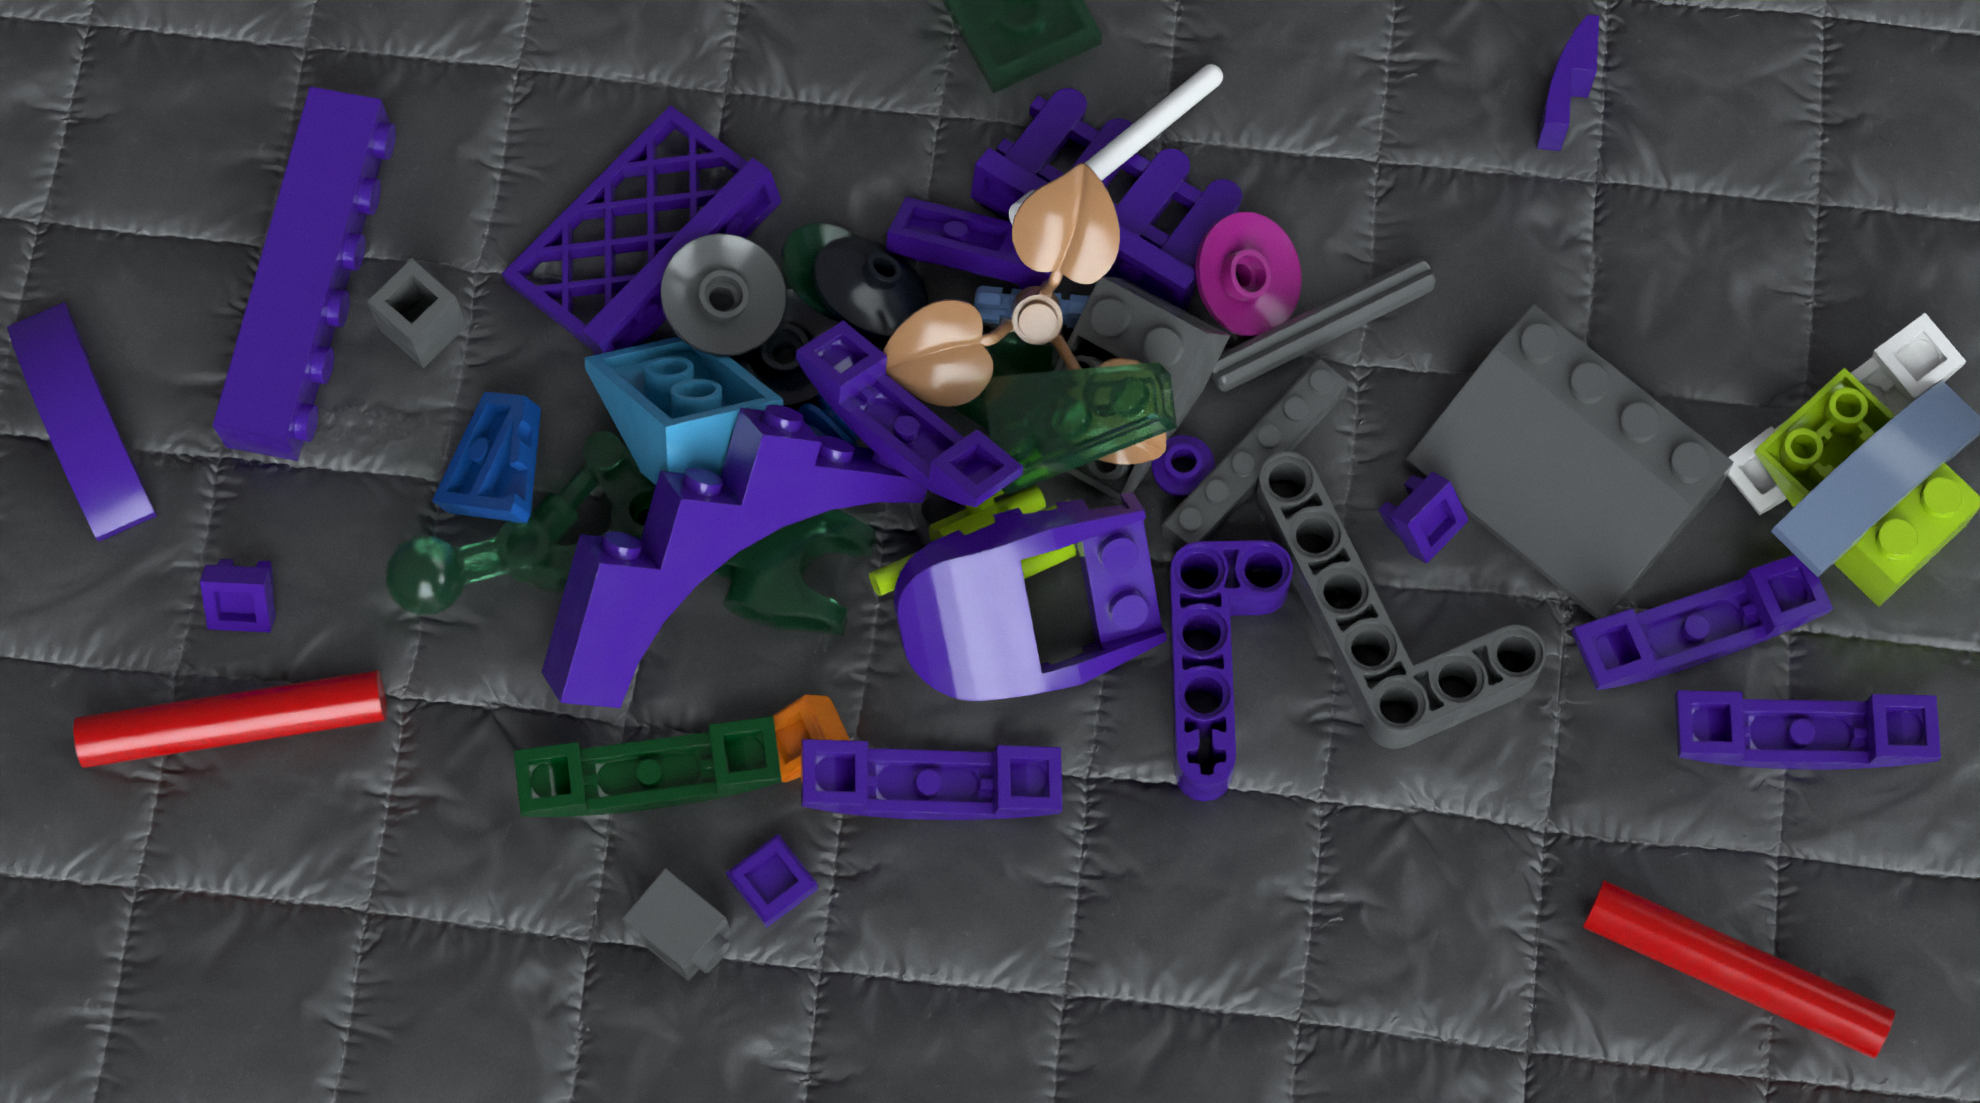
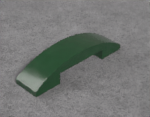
[513,716,782,817]

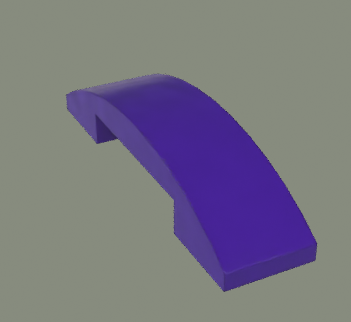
[7,302,157,542]
[796,321,1023,507]
[1571,555,1833,690]
[1675,690,1941,770]
[801,739,1063,820]

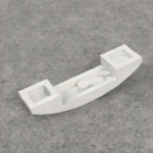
[1727,313,1966,515]

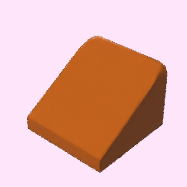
[773,694,850,783]

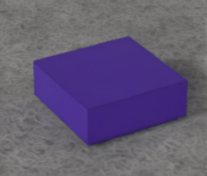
[726,834,819,928]

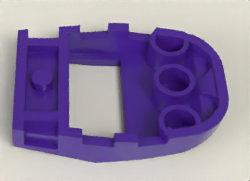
[894,492,1167,701]

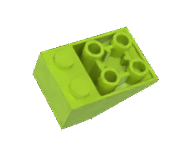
[1754,368,1980,607]

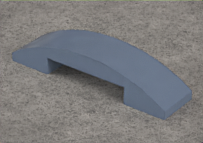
[1771,380,1980,577]

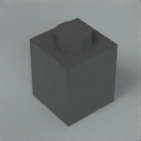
[367,258,468,368]
[622,868,731,982]

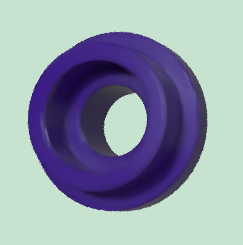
[1152,435,1215,498]

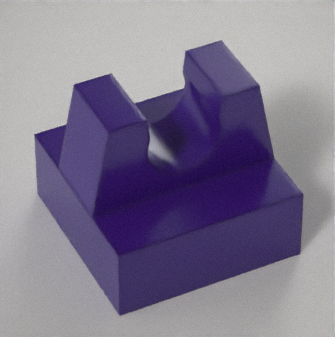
[1378,471,1469,564]
[200,559,276,633]

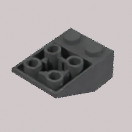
[1018,276,1231,502]

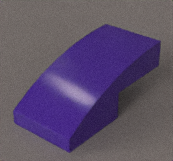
[1537,15,1599,151]

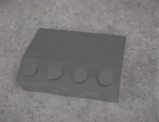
[1405,304,1734,620]

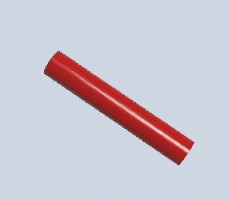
[73,670,387,768]
[1582,880,1896,1059]

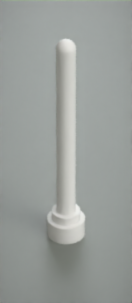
[1009,64,1223,225]

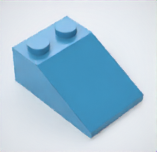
[584,337,783,485]

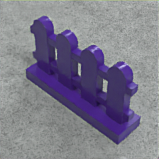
[970,88,1242,311]

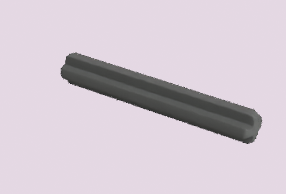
[1211,258,1436,392]

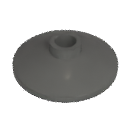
[660,234,786,356]

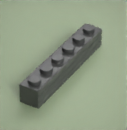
[1161,358,1349,550]

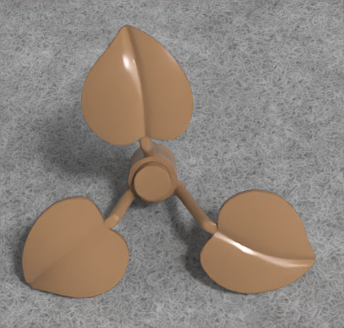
[883,163,1168,465]

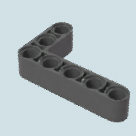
[1255,451,1546,749]

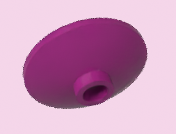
[1195,212,1302,337]

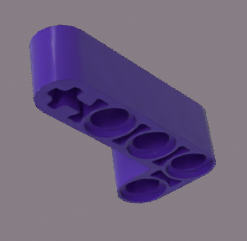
[1168,540,1293,802]

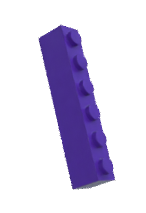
[212,87,396,461]

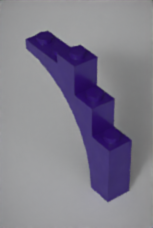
[541,404,927,708]

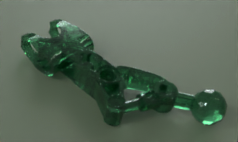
[385,431,876,635]

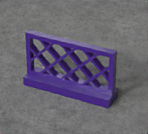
[501,105,782,355]

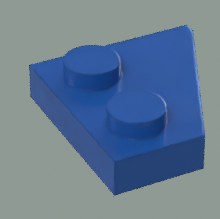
[432,392,541,524]

